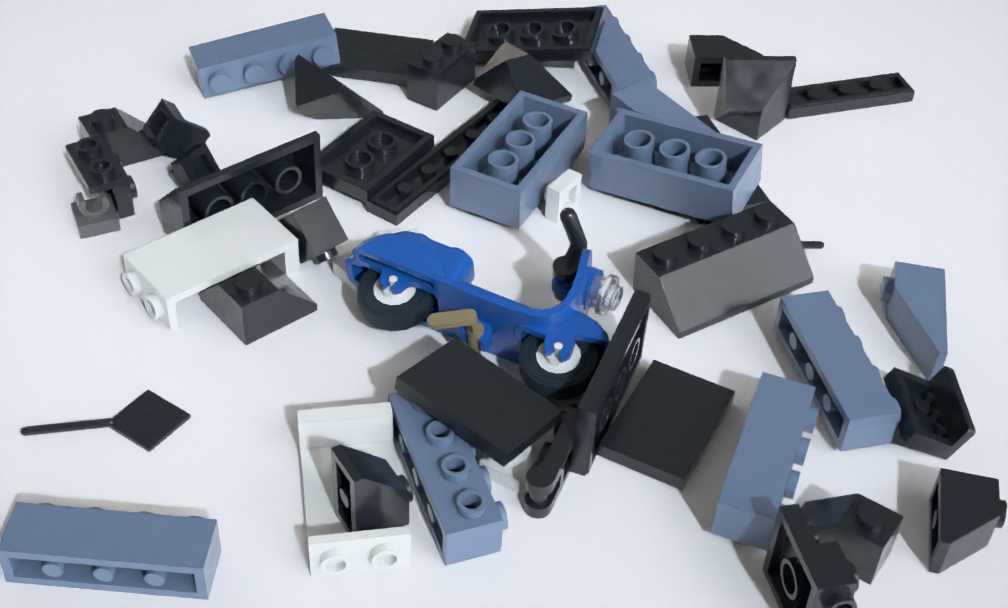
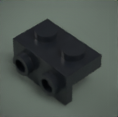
[65,135,138,219]
[883,366,976,460]

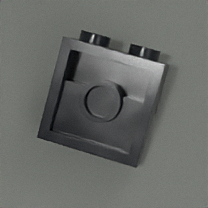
[762,503,859,608]

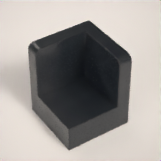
[142,98,210,158]

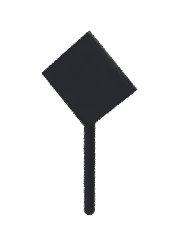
[20,389,191,452]

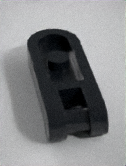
[523,403,579,519]

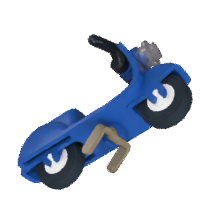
[344,207,623,401]

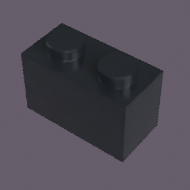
[407,32,476,111]

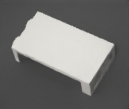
[122,198,300,331]
[297,402,411,576]

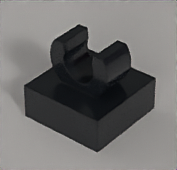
[169,143,220,186]

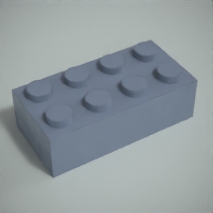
[449,91,588,230]
[588,108,763,222]

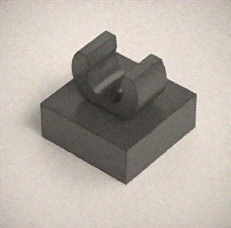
[70,191,121,239]

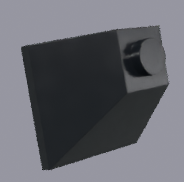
[199,260,317,345]

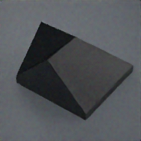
[473,41,572,105]
[294,54,384,119]
[714,56,797,140]

